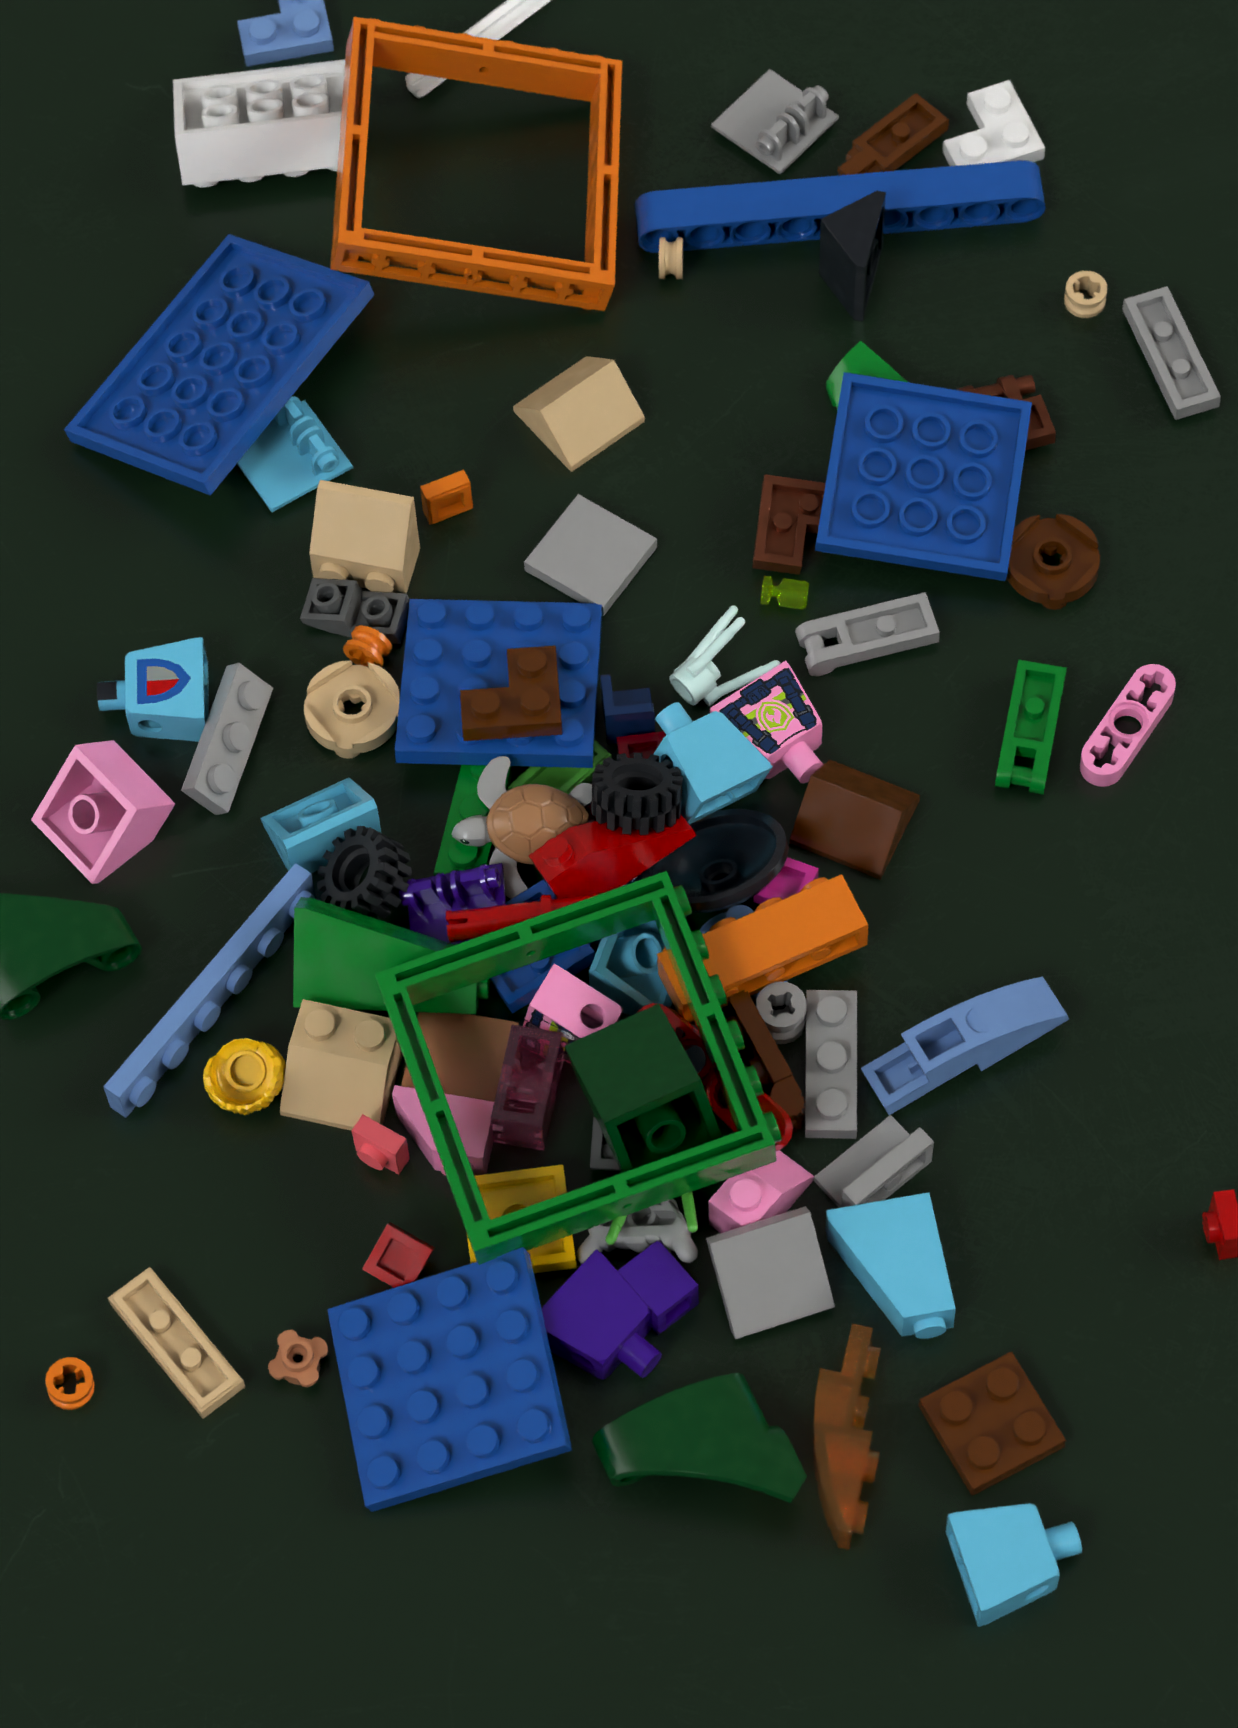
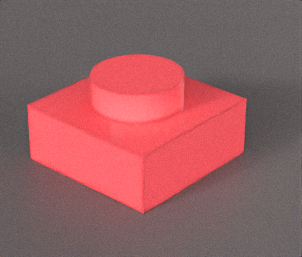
[351,1114,410,1175]

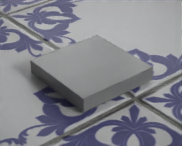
[524,494,657,616]
[706,1206,835,1339]

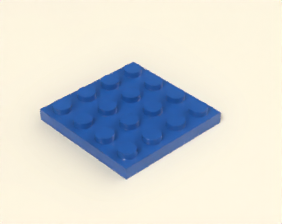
[815,372,1032,581]
[395,599,602,768]
[327,1247,572,1512]

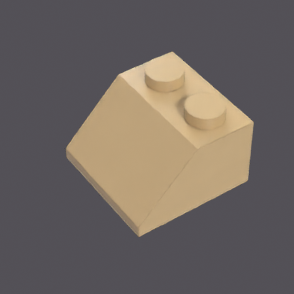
[309,480,420,594]
[280,999,403,1130]

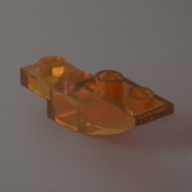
[813,1323,880,1550]

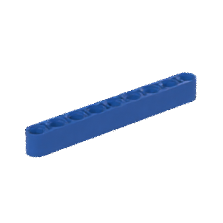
[635,160,1046,253]

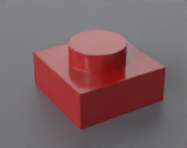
[1202,1189,1238,1260]
[362,1222,435,1288]

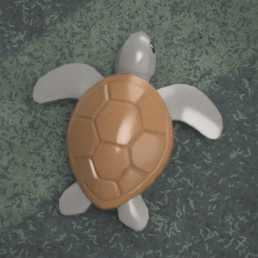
[451,756,592,899]

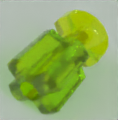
[760,575,809,610]

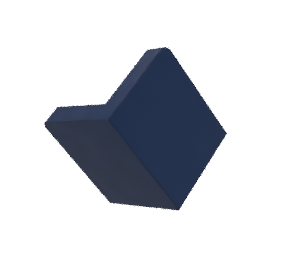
[600,674,655,745]

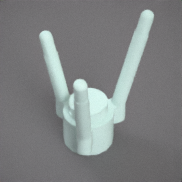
[669,605,781,706]

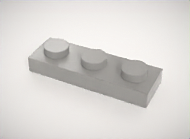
[1122,286,1221,420]
[181,663,273,815]
[805,990,857,1139]

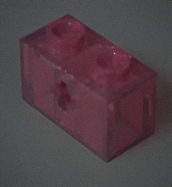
[491,1025,564,1151]

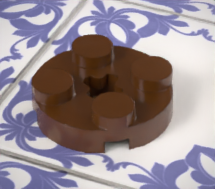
[1006,514,1100,610]

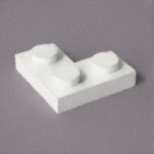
[943,80,1045,166]

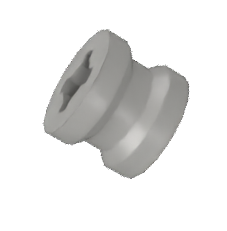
[756,982,807,1044]

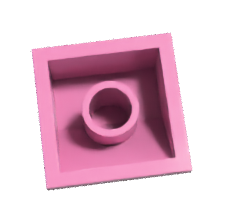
[31,740,175,884]

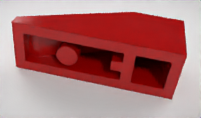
[528,814,696,899]

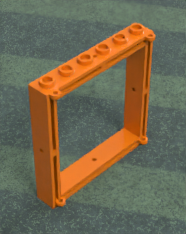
[330,17,622,311]

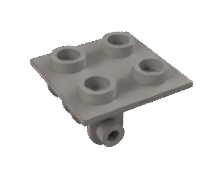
[711,69,839,174]

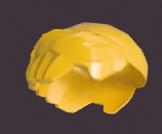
[203,1038,286,1116]

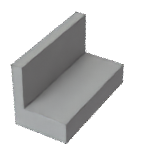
[813,1115,934,1208]

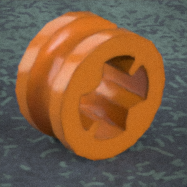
[343,625,393,667]
[45,1357,95,1410]

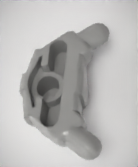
[577,1199,698,1264]

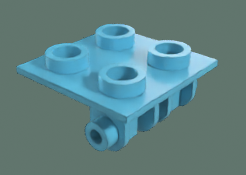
[237,396,353,512]

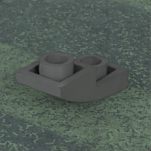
[300,578,410,645]

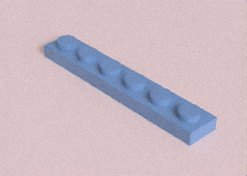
[103,863,316,1118]

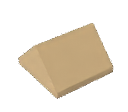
[513,356,645,472]

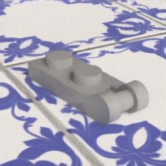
[795,592,940,676]

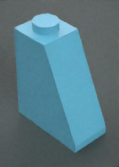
[825,1192,956,1339]

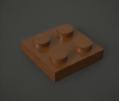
[919,1351,1066,1496]

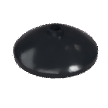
[641,809,789,913]

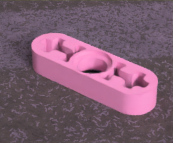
[1080,664,1176,787]

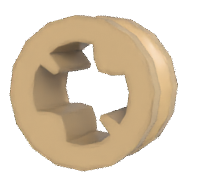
[659,237,683,279]
[1064,271,1107,318]

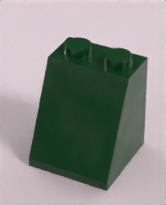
[564,1003,722,1173]

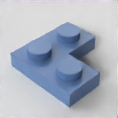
[237,0,334,67]

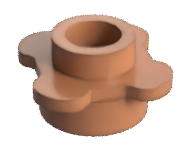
[268,1330,328,1387]

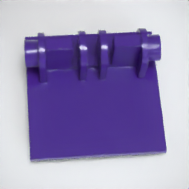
[399,863,506,945]

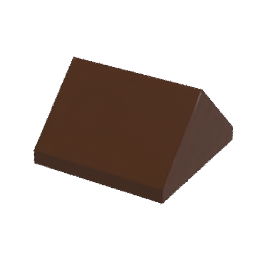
[790,760,920,880]

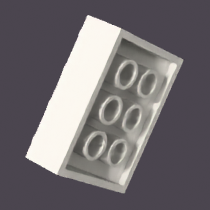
[173,60,345,187]

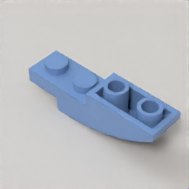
[861,977,1069,1115]

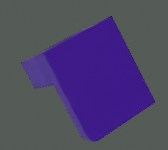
[618,1241,699,1335]

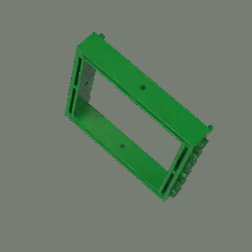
[374,871,782,1265]

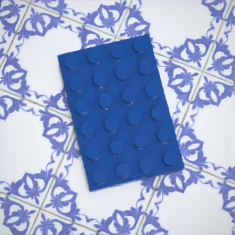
[64,234,375,496]

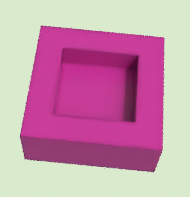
[753,857,819,904]

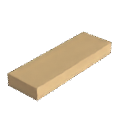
[108,1267,245,1419]

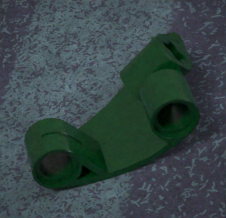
[0,893,142,1020]
[592,1373,807,1503]

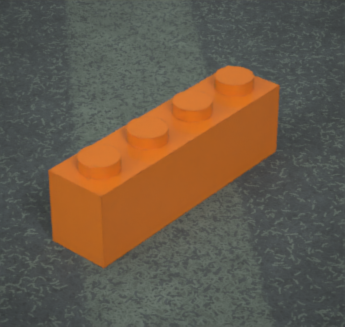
[657,874,868,1022]

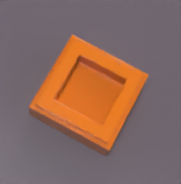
[420,469,473,524]

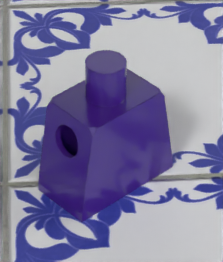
[541,1249,662,1380]

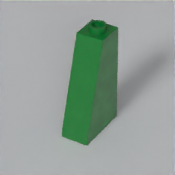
[293,897,490,1014]

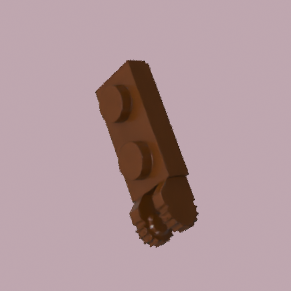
[725,990,806,1132]

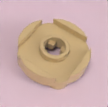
[304,660,400,759]

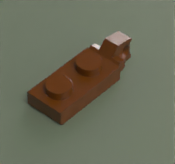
[838,93,949,176]

